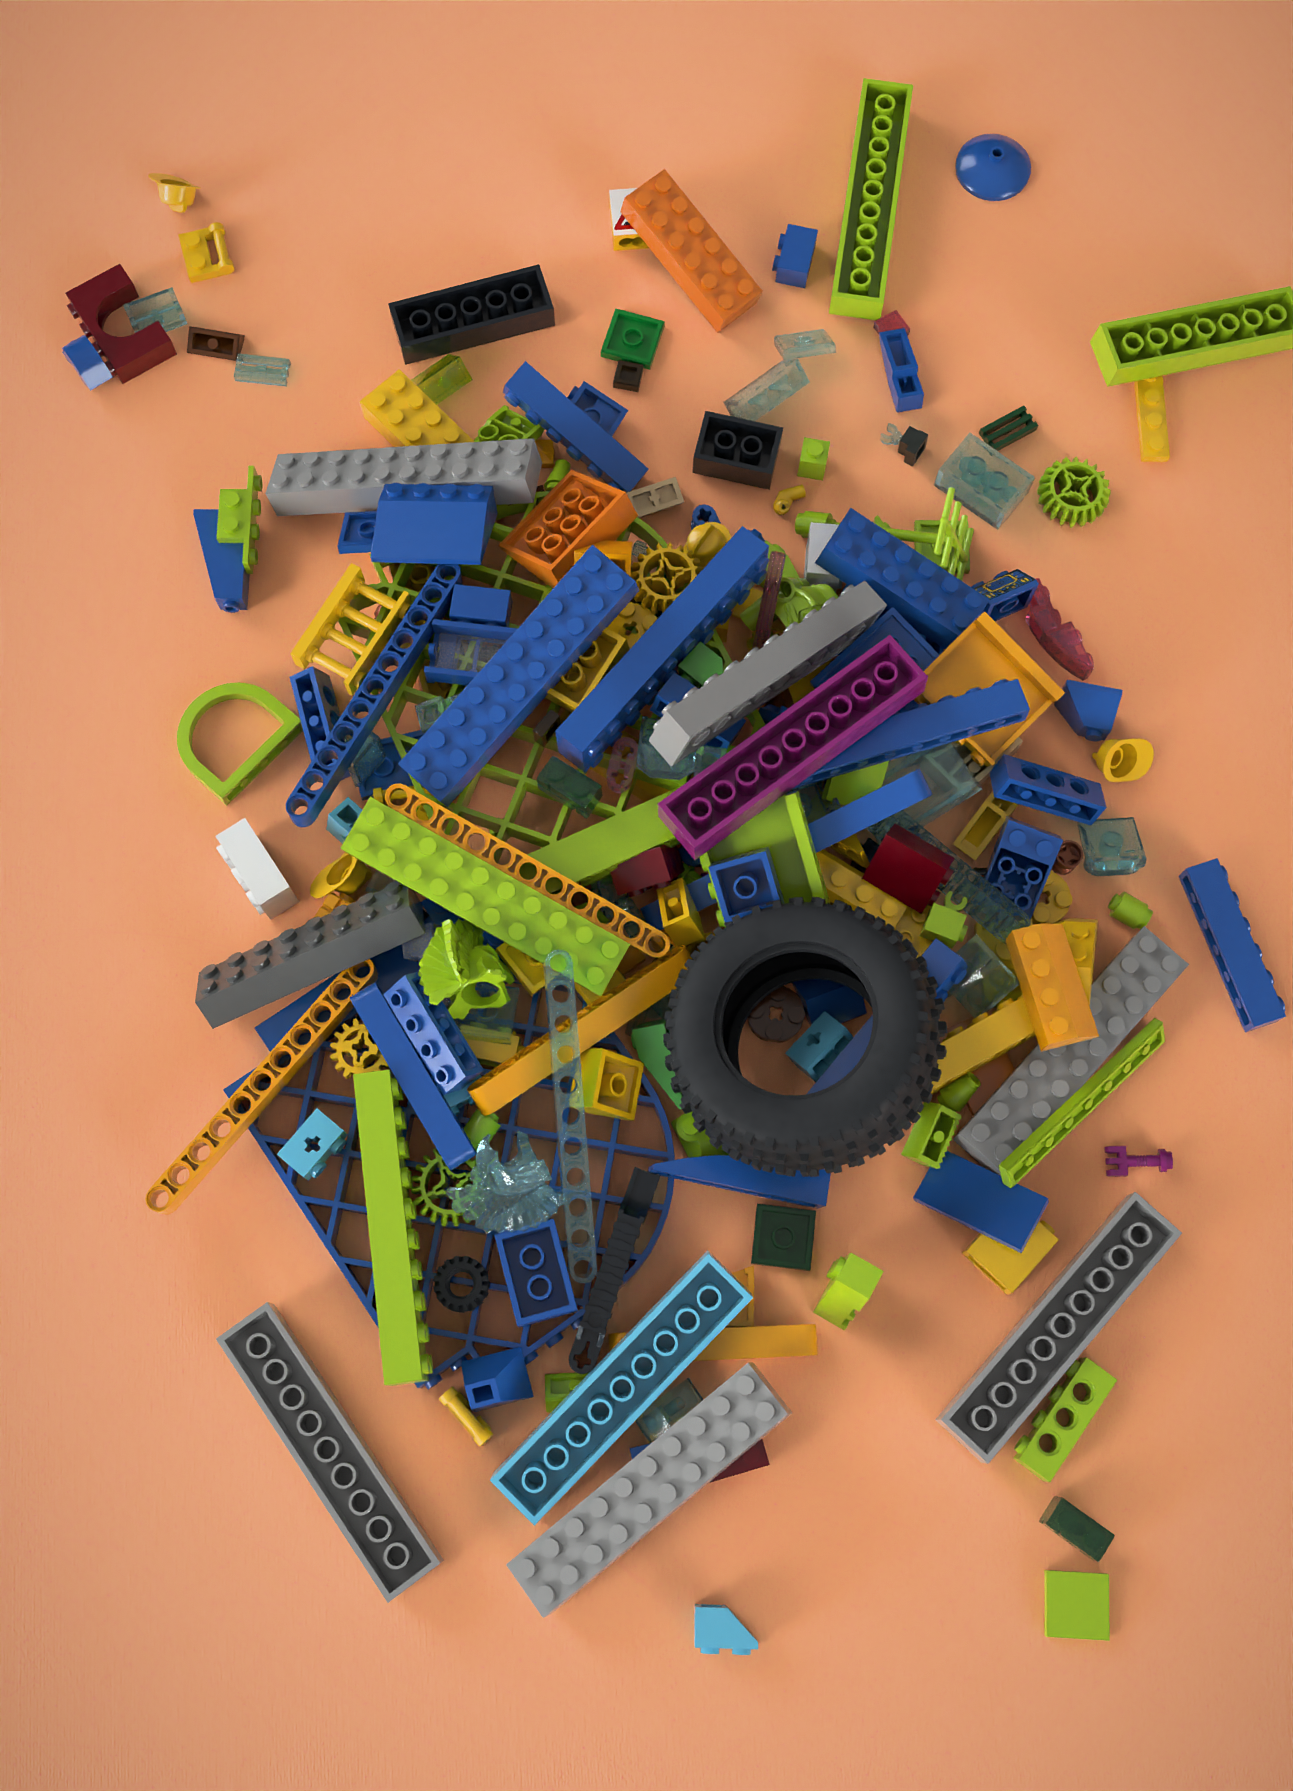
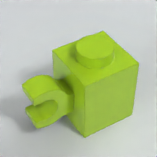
[920,891,968,948]

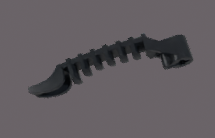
[569,1167,660,1374]

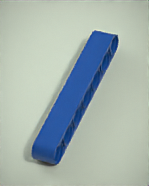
[350,982,477,1170]

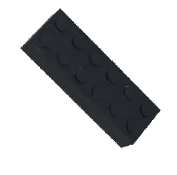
[388,264,555,365]

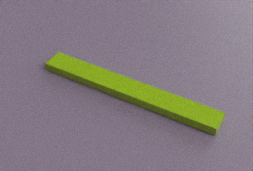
[999,1018,1165,1188]

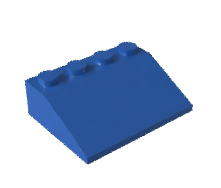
[370,483,498,565]

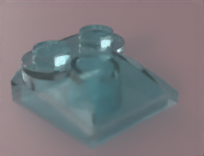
[1077,817,1147,876]

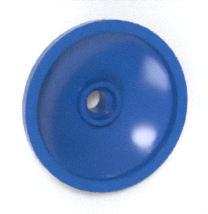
[955,134,1031,201]

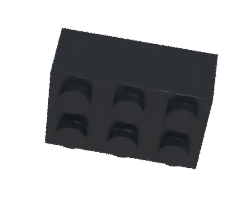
[692,411,783,490]

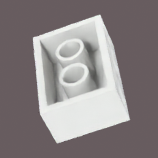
[215,818,299,920]

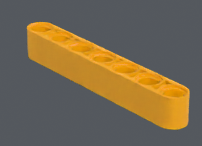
[608,1324,818,1361]

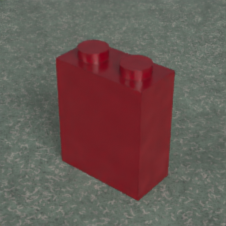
[862,823,955,914]

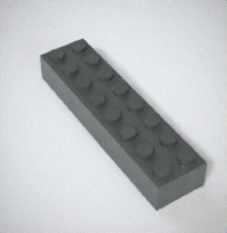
[195,881,425,1029]

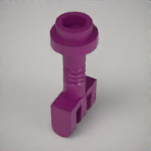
[1104,1146,1173,1177]

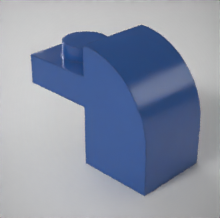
[62,335,113,391]

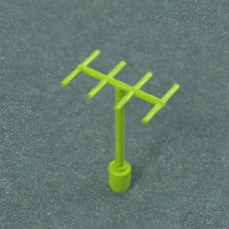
[795,487,974,581]

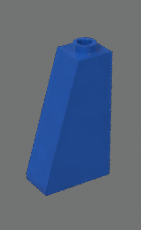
[193,509,250,613]

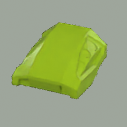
[474,405,545,442]

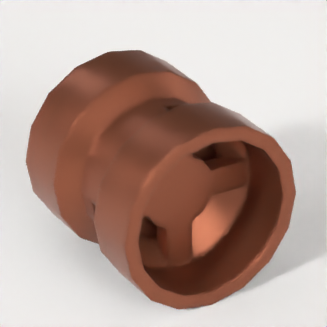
[1052,840,1083,875]

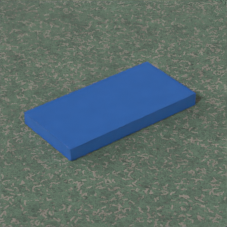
[913,1151,1049,1253]

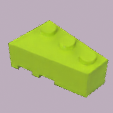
[813,1253,884,1330]

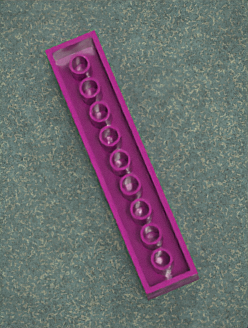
[658,635,928,860]

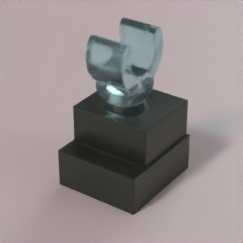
[880,423,928,467]

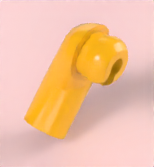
[773,484,806,515]

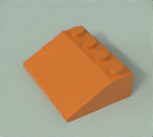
[498,469,638,588]

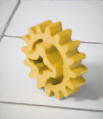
[330,1018,390,1079]

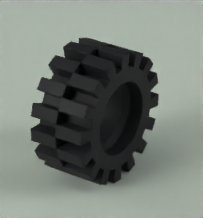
[433,1256,490,1313]

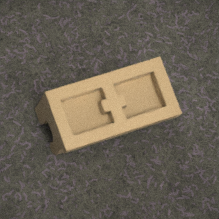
[626,476,684,518]

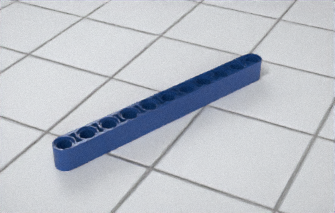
[285,564,463,828]
[640,768,933,930]

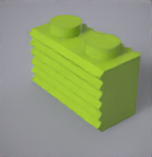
[901,1102,962,1169]

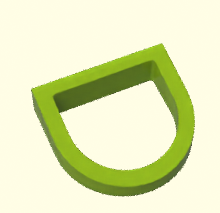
[177,682,303,806]

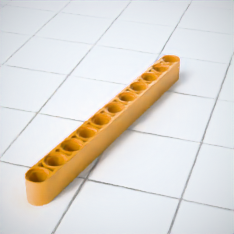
[385,783,670,958]
[145,959,378,1215]

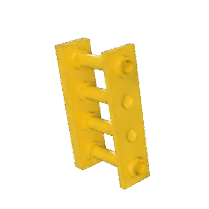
[290,563,412,696]

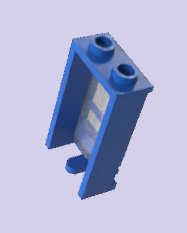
[424,619,518,685]

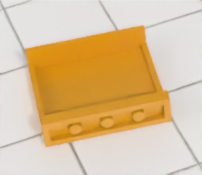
[913,612,1065,767]

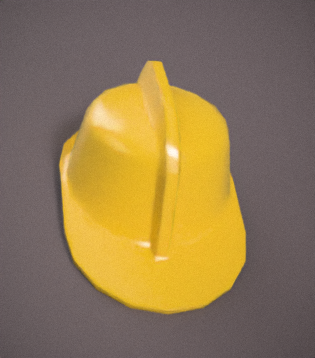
[148,173,201,213]
[683,522,731,568]
[1092,738,1154,782]
[310,852,372,898]

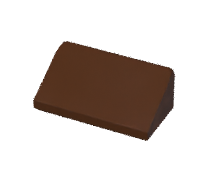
[187,326,245,361]

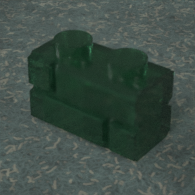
[537,756,603,819]
[1039,1496,1115,1562]

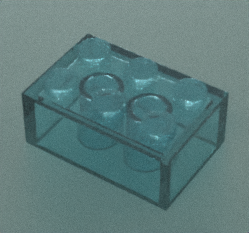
[934,432,1035,530]

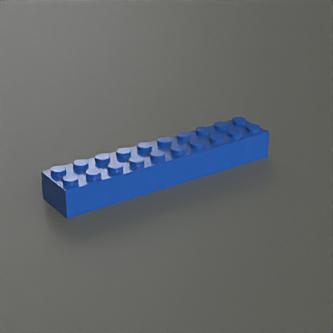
[555,526,769,773]
[398,545,639,807]

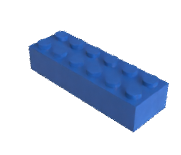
[815,508,990,649]

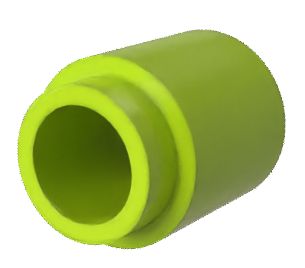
[1108,891,1153,930]
[463,1109,501,1154]

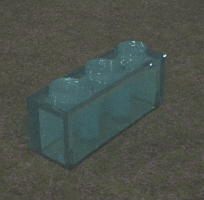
[723,359,810,421]

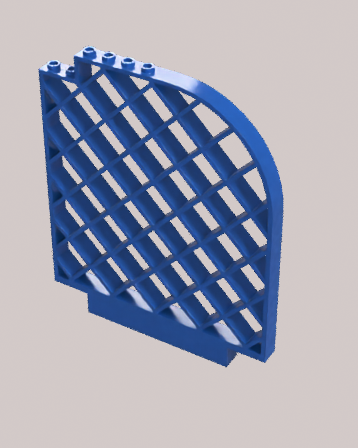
[223,917,675,1390]

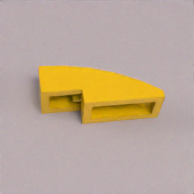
[953,792,1019,861]

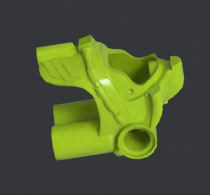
[740,577,839,631]

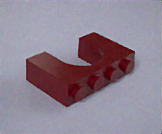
[65,263,177,384]

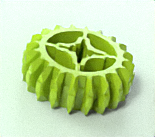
[1037,456,1111,528]
[411,1148,493,1227]

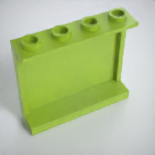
[700,790,830,928]

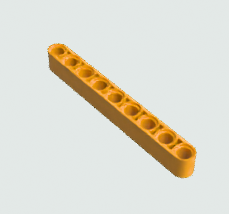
[467,945,693,1116]

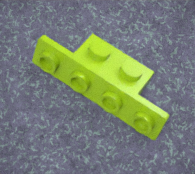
[217,465,263,574]

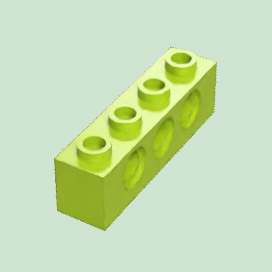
[1013,1357,1117,1482]

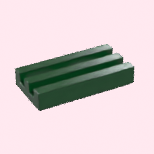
[979,405,1038,453]

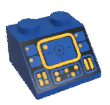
[972,569,1039,621]

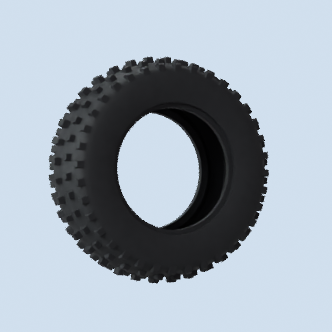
[663,897,947,1177]

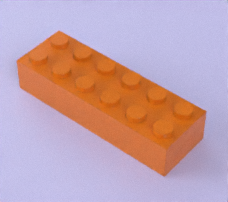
[620,168,763,333]

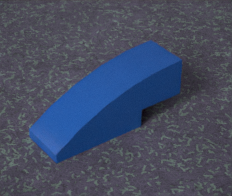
[879,328,924,413]

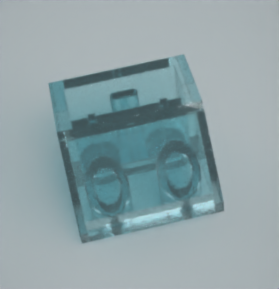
[949,934,1019,1018]

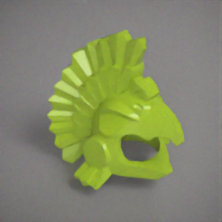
[418,919,515,1020]

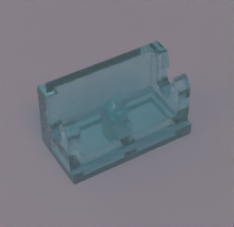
[123,287,188,333]

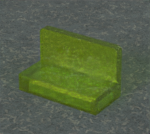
[411,354,473,405]

